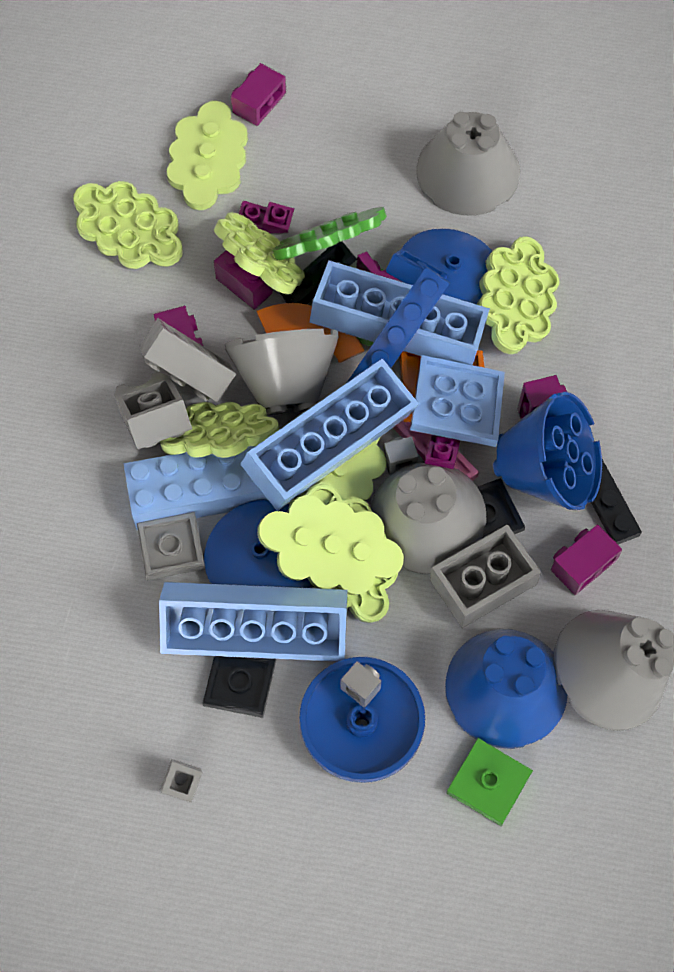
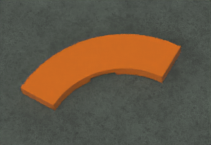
[256,303,365,363]

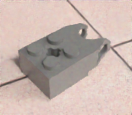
[114,372,192,450]

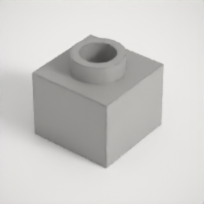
[384,437,418,475]
[341,661,381,708]
[160,759,202,803]

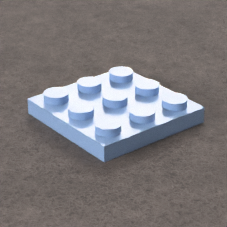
[410,355,505,447]

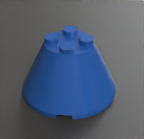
[493,392,602,510]
[445,629,568,749]

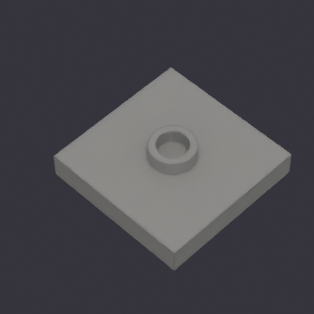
[137,512,205,581]

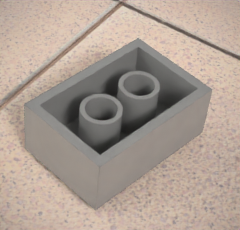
[140,318,236,402]
[430,524,541,628]

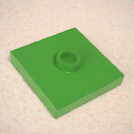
[447,738,533,827]

